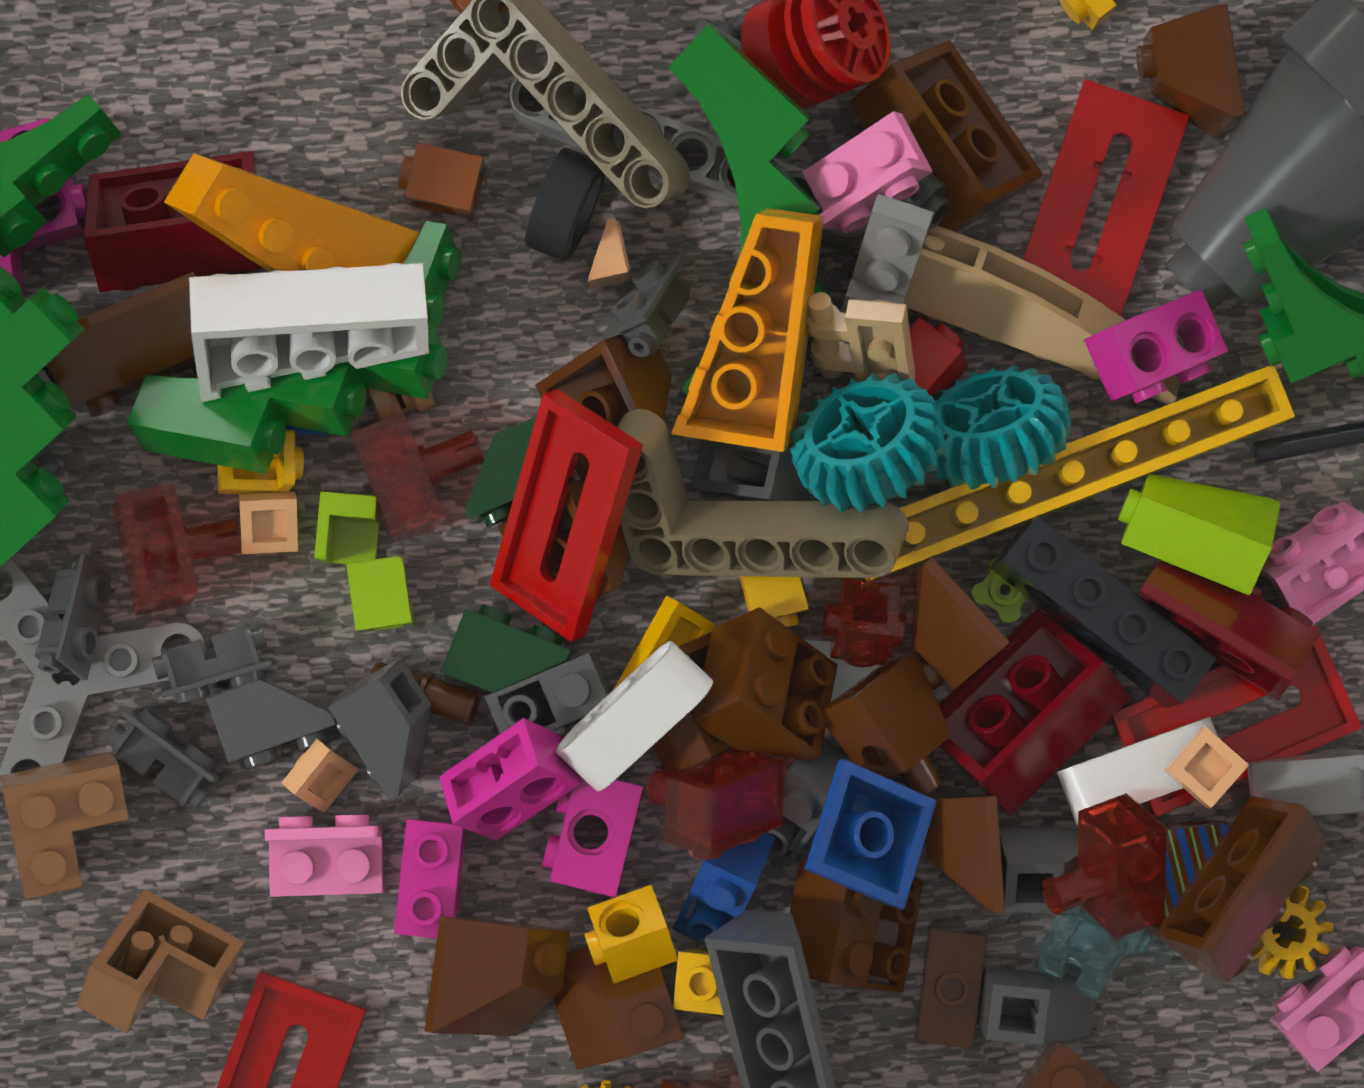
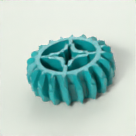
[934,365,1071,490]
[790,372,946,513]

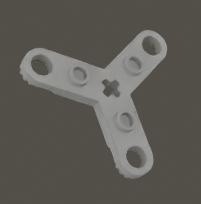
[0,559,209,789]

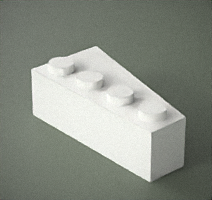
[189,263,429,402]

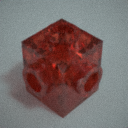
[822,578,906,667]

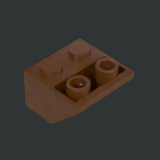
[692,607,838,761]
[790,859,923,993]

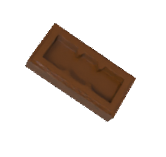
[915,927,987,1049]

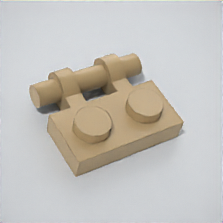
[806,292,916,382]

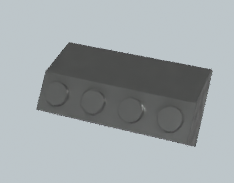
[705,910,836,1088]

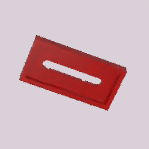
[1022,79,1190,316]
[489,389,644,642]
[1111,625,1362,817]
[217,971,367,1088]

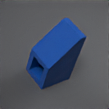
[673,814,776,944]

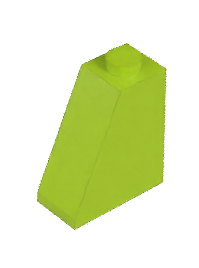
[1118,473,1281,596]

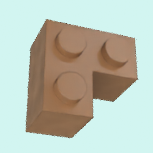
[0,752,129,899]
[77,889,244,1033]

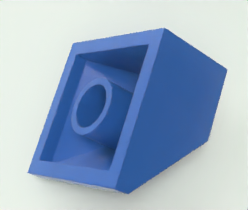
[804,759,937,910]

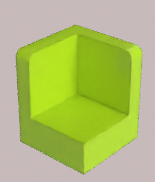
[314,491,382,564]
[346,556,416,633]

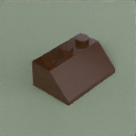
[849,40,1044,232]
[47,272,198,417]
[1155,796,1327,982]

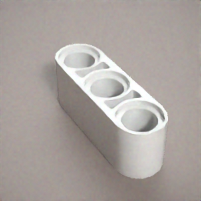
[556,641,713,792]
[1057,717,1218,826]

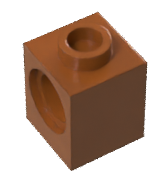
[398,142,486,220]

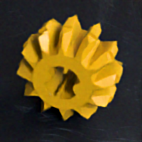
[1252,885,1334,979]

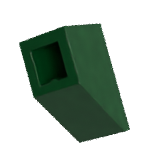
[465,416,575,527]
[440,604,572,693]

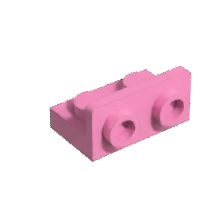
[802,111,933,234]
[1260,502,1364,625]
[264,814,385,897]
[1270,946,1364,1072]

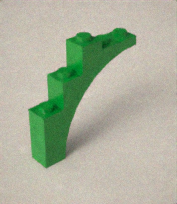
[669,22,831,395]
[0,94,122,258]
[1242,208,1364,383]
[126,221,461,474]
[0,267,85,567]

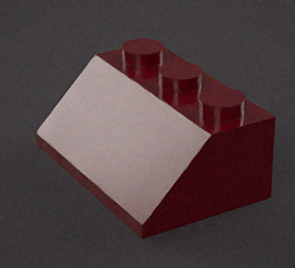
[84,151,262,292]
[1138,560,1320,700]
[939,608,1131,817]

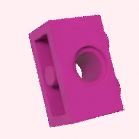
[542,774,644,897]

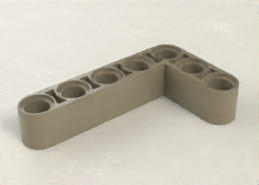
[400,0,690,208]
[618,409,909,578]

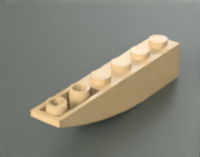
[903,225,1180,404]

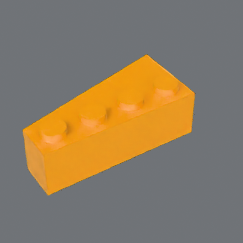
[164,153,420,272]
[671,208,824,452]

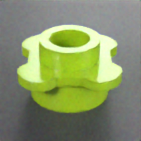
[971,557,1027,623]

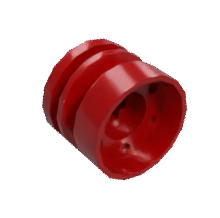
[741,0,891,110]

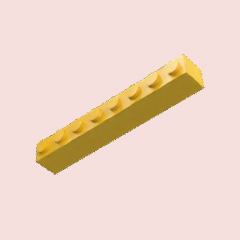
[865,365,1295,584]

